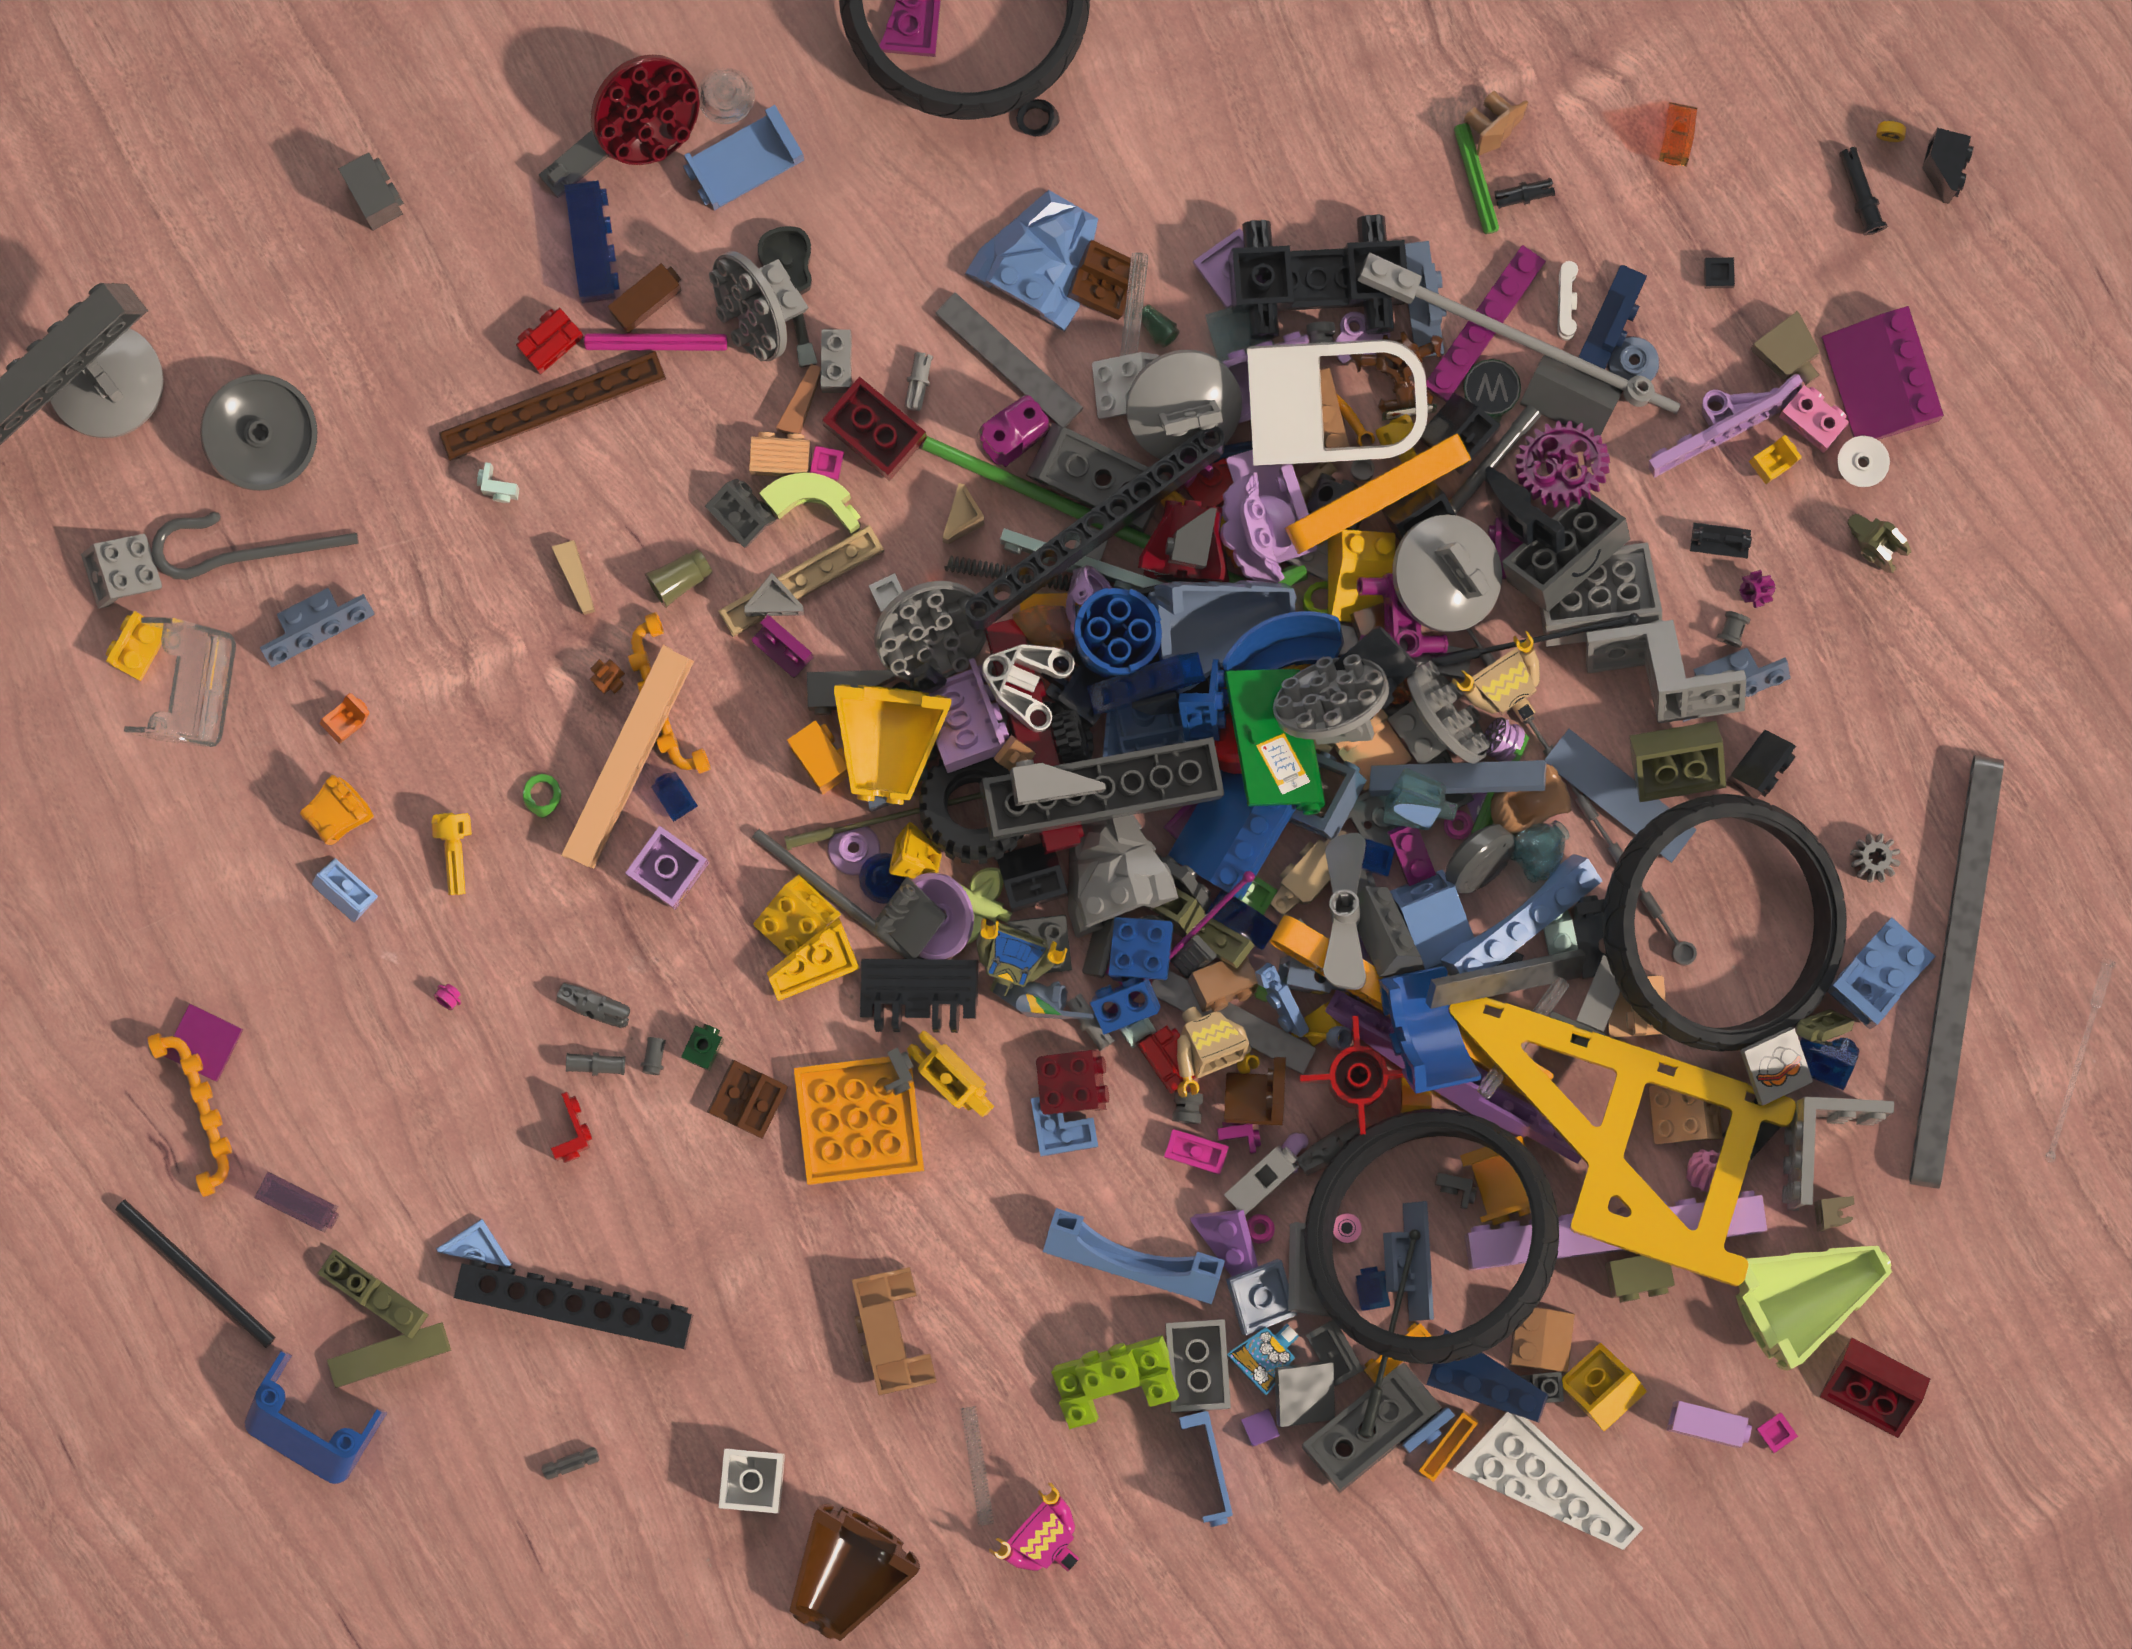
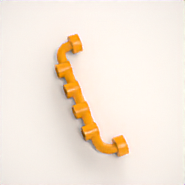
[628,612,711,774]
[147,1033,232,1197]

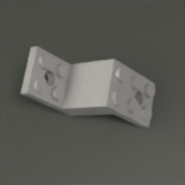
[1586,620,1746,724]

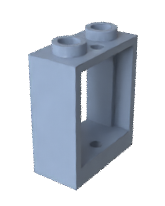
[1288,751,1367,840]

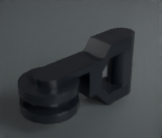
[892,663,947,693]

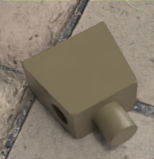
[1751,311,1819,385]

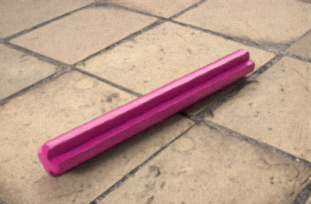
[584,333,728,351]

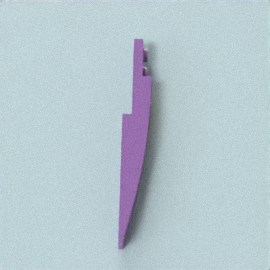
[1325,989,1581,1164]

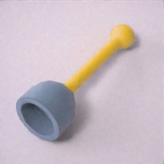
[1291,1026,1352,1050]

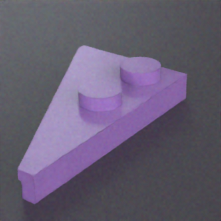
[1190,1210,1258,1277]

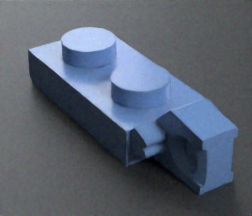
[1255,963,1309,1037]

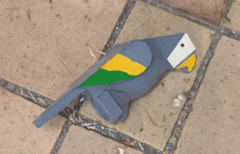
[993,980,1095,1019]

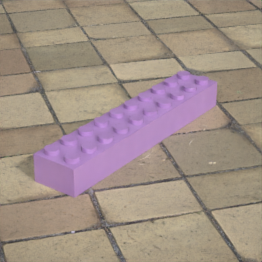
[1465,1191,1767,1271]

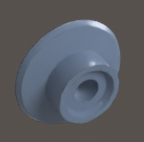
[1607,336,1659,381]

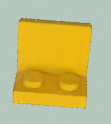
[753,875,841,956]

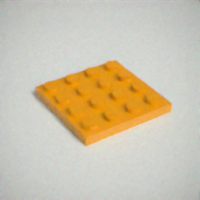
[794,1054,924,1185]

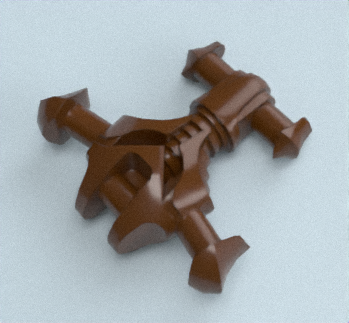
[1349,331,1443,417]

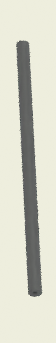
[752,829,924,959]

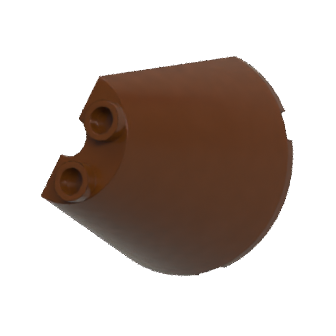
[789,1504,920,1641]

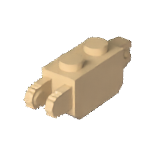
[1270,830,1346,916]

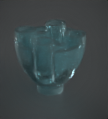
[1510,820,1570,883]

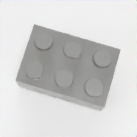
[1165,1319,1231,1413]

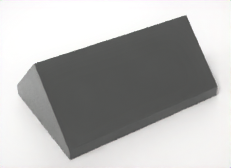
[1520,355,1623,436]

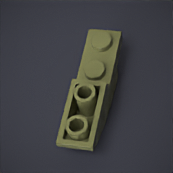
[318,1249,429,1339]

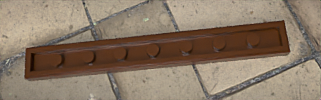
[439,351,666,461]

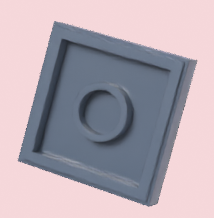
[1226,1259,1297,1336]

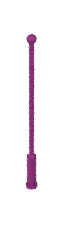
[1106,871,1255,1013]

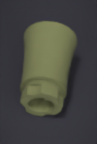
[645,549,712,608]

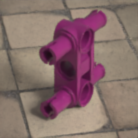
[1357,573,1448,657]

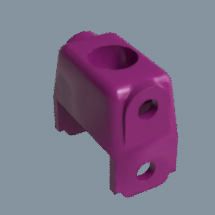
[977,395,1049,467]

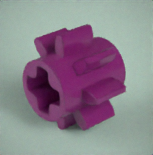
[1739,570,1776,608]

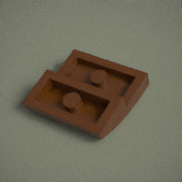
[1067,240,1142,320]
[707,1059,788,1139]

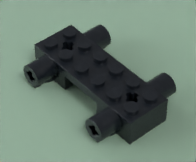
[1228,214,1407,340]

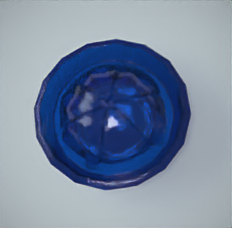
[859,853,906,904]

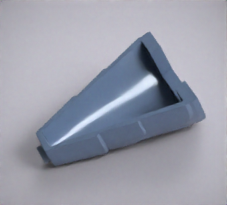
[1147,580,1297,694]

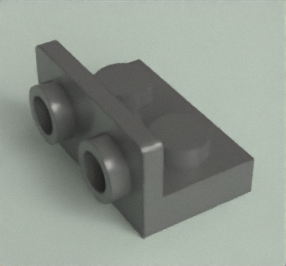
[705,479,776,548]

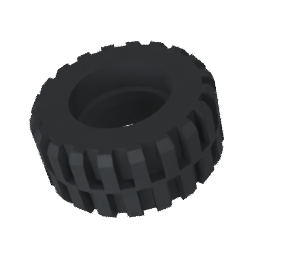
[919,756,1024,864]

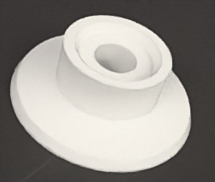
[1838,436,1890,487]

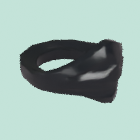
[1016,99,1060,137]

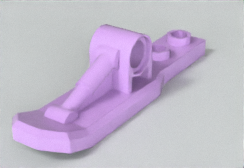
[1649,374,1803,478]

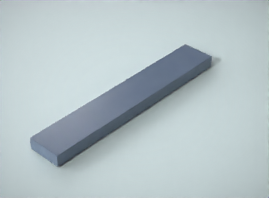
[1369,760,1546,796]

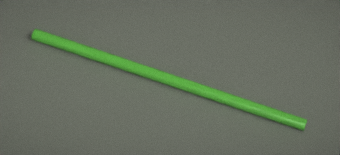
[922,436,1245,583]

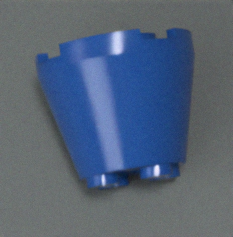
[1074,588,1162,678]

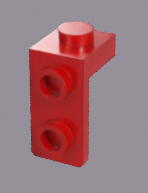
[551,1092,592,1163]

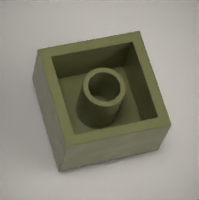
[1605,1255,1675,1303]

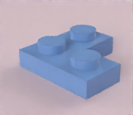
[1031,1097,1098,1157]

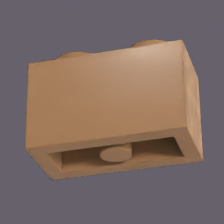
[1188,957,1258,1012]

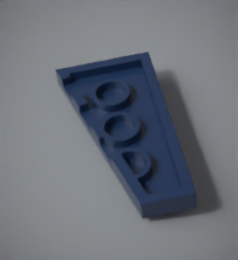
[1426,1329,1548,1423]

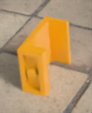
[1460,1136,1531,1226]

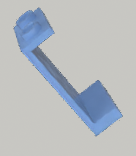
[683,105,804,211]
[1178,1411,1233,1527]

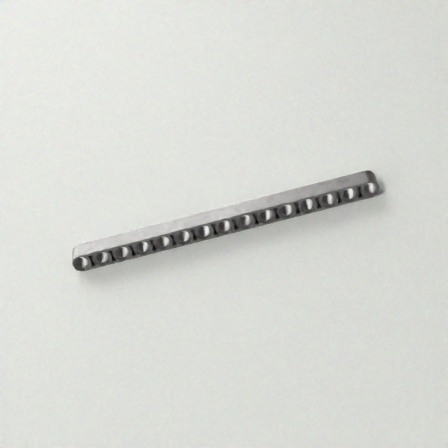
[1909,755,2004,1189]

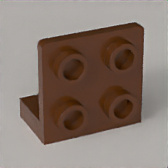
[1224,1057,1286,1126]

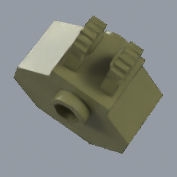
[1847,513,1912,573]

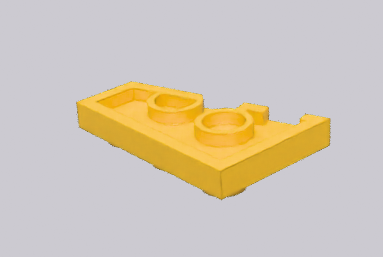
[767,917,860,1001]

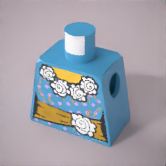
[1227,1324,1299,1396]

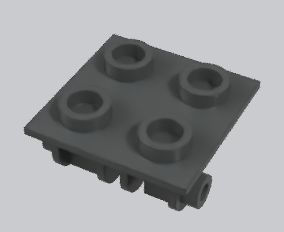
[874,877,947,959]
[1007,915,1072,973]

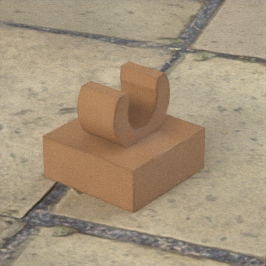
[994,735,1036,771]

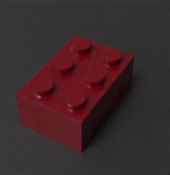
[822,376,927,482]

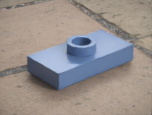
[1402,1407,1455,1453]

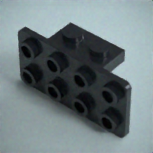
[1334,626,1417,720]

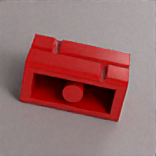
[516,307,584,375]
[1138,1025,1196,1095]

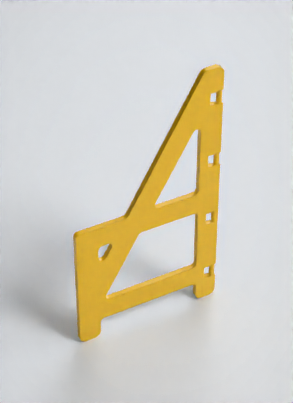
[1449,997,1796,1286]

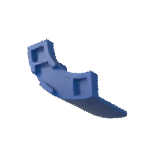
[1222,611,1344,671]
[1379,966,1481,1094]

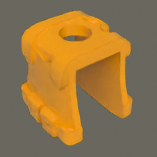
[300,775,374,845]

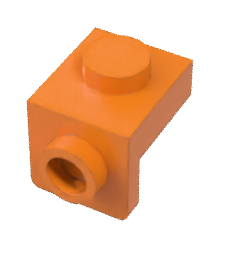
[319,693,370,744]

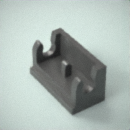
[1306,1320,1364,1386]

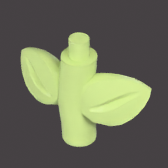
[959,867,1012,945]

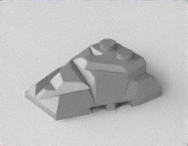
[1068,815,1178,938]

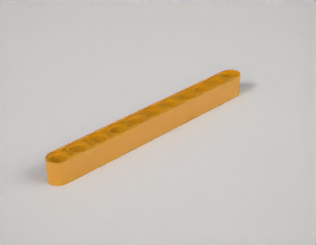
[1269,915,1554,1097]

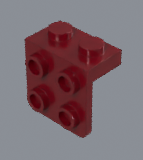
[1036,1050,1110,1115]

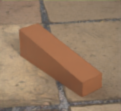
[776,364,821,434]

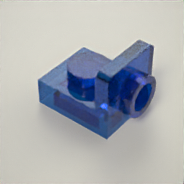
[651,771,698,822]
[1361,839,1395,876]
[1355,1266,1390,1312]

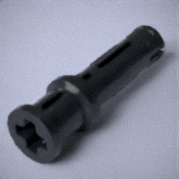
[1839,147,1888,236]

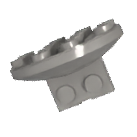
[709,251,808,361]
[50,328,164,438]
[1126,350,1242,461]
[1392,515,1502,632]
[874,581,987,682]
[1273,654,1389,745]
[1388,661,1490,764]

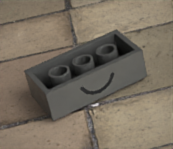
[1502,492,1630,612]

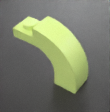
[759,473,861,535]

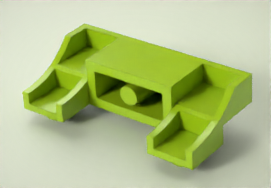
[1051,1335,1179,1429]

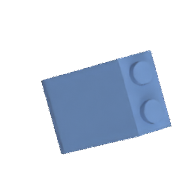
[1390,869,1474,969]

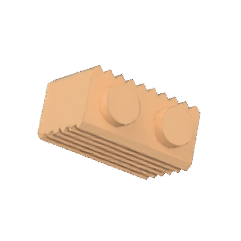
[749,432,811,477]

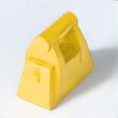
[889,822,942,879]

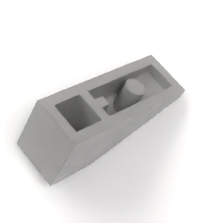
[1010,760,1106,806]

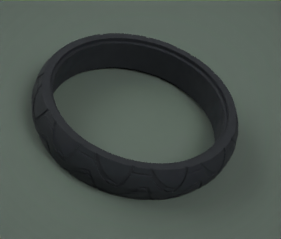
[839,0,1090,120]
[1602,794,1847,1052]
[1304,1108,1559,1364]

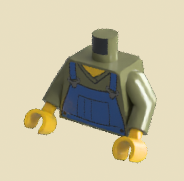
[976,918,1068,996]

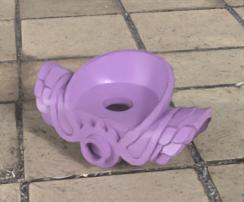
[1220,473,1296,583]

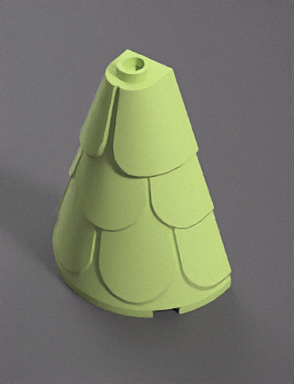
[1735,1246,1892,1371]

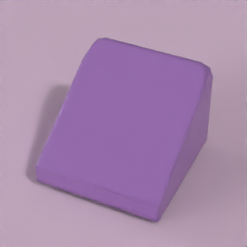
[1241,1408,1280,1447]

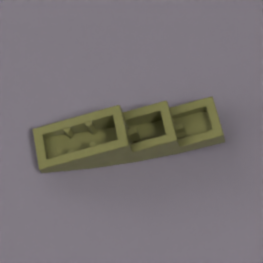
[327,1322,451,1388]

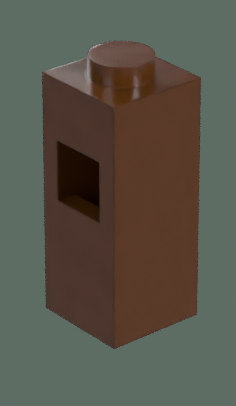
[607,263,682,333]

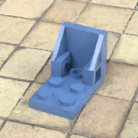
[1827,917,1936,1030]

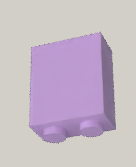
[1667,1401,1752,1448]

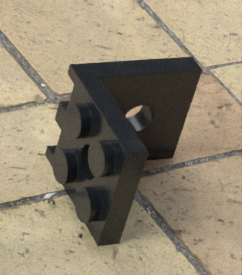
[1571,895,1638,980]

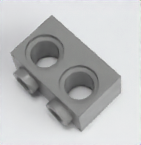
[821,329,852,393]

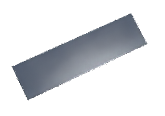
[1545,729,1697,863]

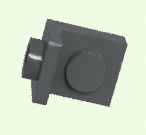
[1435,1173,1477,1209]

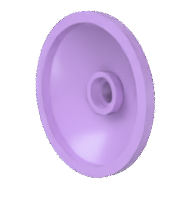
[911,873,974,959]

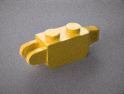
[907,1031,995,1117]

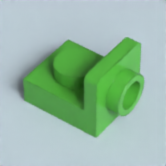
[1225,876,1278,915]

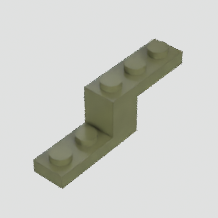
[1145,888,1254,968]

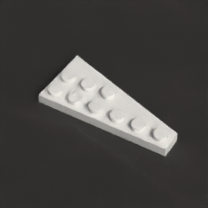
[1453,1412,1643,1550]

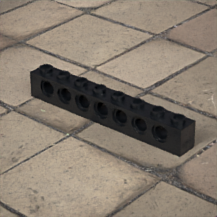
[454,1259,694,1350]

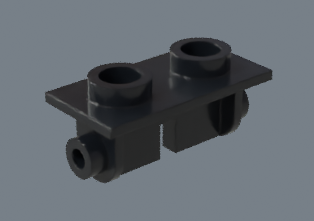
[1690,523,1752,559]

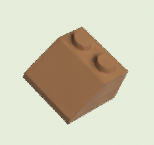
[1509,1307,1575,1373]

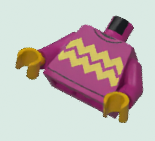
[989,1483,1079,1572]

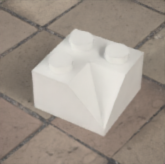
[719,1449,785,1513]

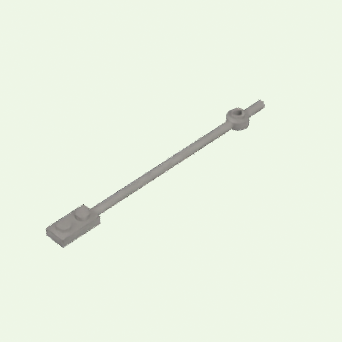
[1358,252,1681,414]

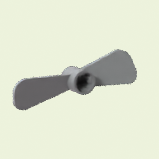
[1323,833,1366,990]

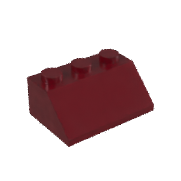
[1819,1337,1931,1438]

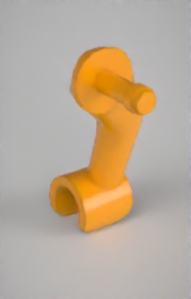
[1336,394,1375,446]

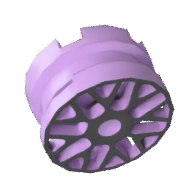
[1484,717,1525,762]

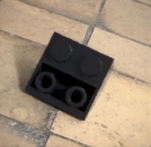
[1922,127,1974,204]
[1419,393,1501,474]
[1727,729,1796,799]
[997,843,1068,912]

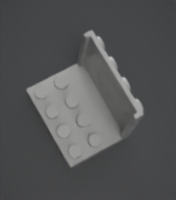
[1782,1097,1894,1211]

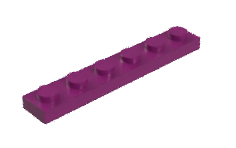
[1426,245,1546,402]

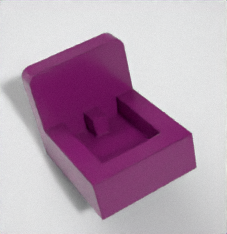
[1216,1122,1261,1154]

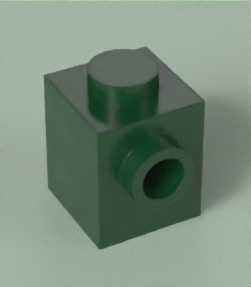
[681,1023,724,1071]

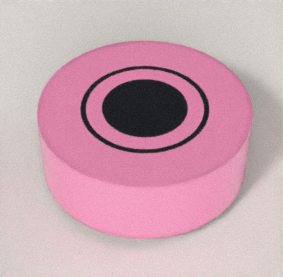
[1333,1213,1362,1243]

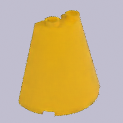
[834,684,952,805]

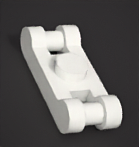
[1557,261,1578,341]

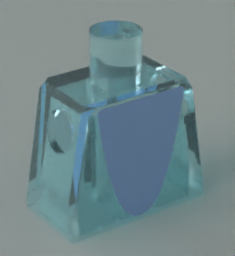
[1383,768,1457,830]

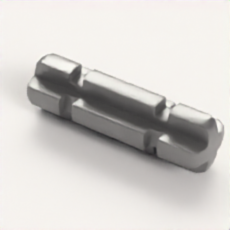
[542,1447,600,1480]

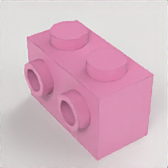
[1779,385,1849,453]

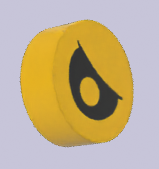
[1876,121,1906,142]

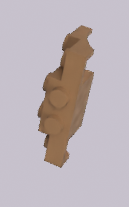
[852,1267,937,1396]

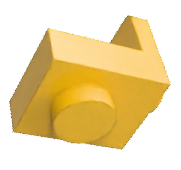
[1748,435,1801,484]

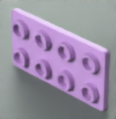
[1226,450,1317,563]

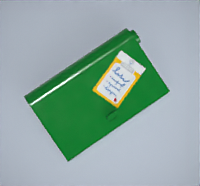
[1224,669,1325,815]

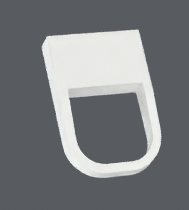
[1247,340,1428,466]

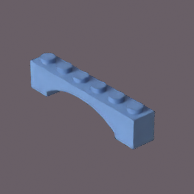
[1440,854,1603,976]
[1043,1208,1225,1304]

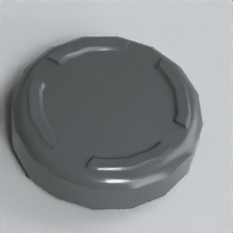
[1445,824,1515,893]

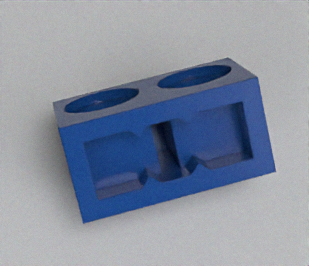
[1090,977,1161,1035]

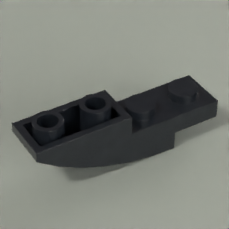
[1485,466,1565,554]

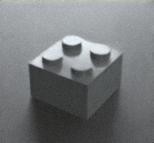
[338,152,404,231]

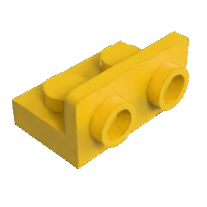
[106,611,169,682]

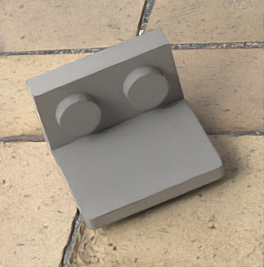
[81,534,162,609]

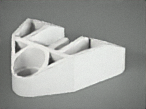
[982,644,1075,732]

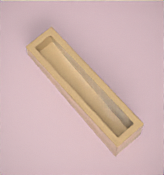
[552,540,595,615]

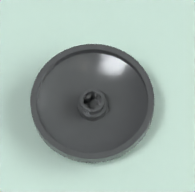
[200,374,318,491]

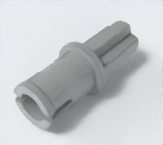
[905,352,933,411]

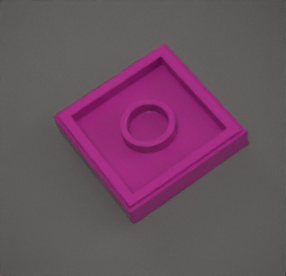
[164,1004,243,1082]

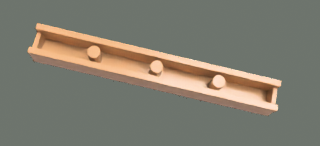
[561,645,694,869]

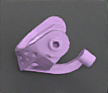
[1066,565,1113,634]

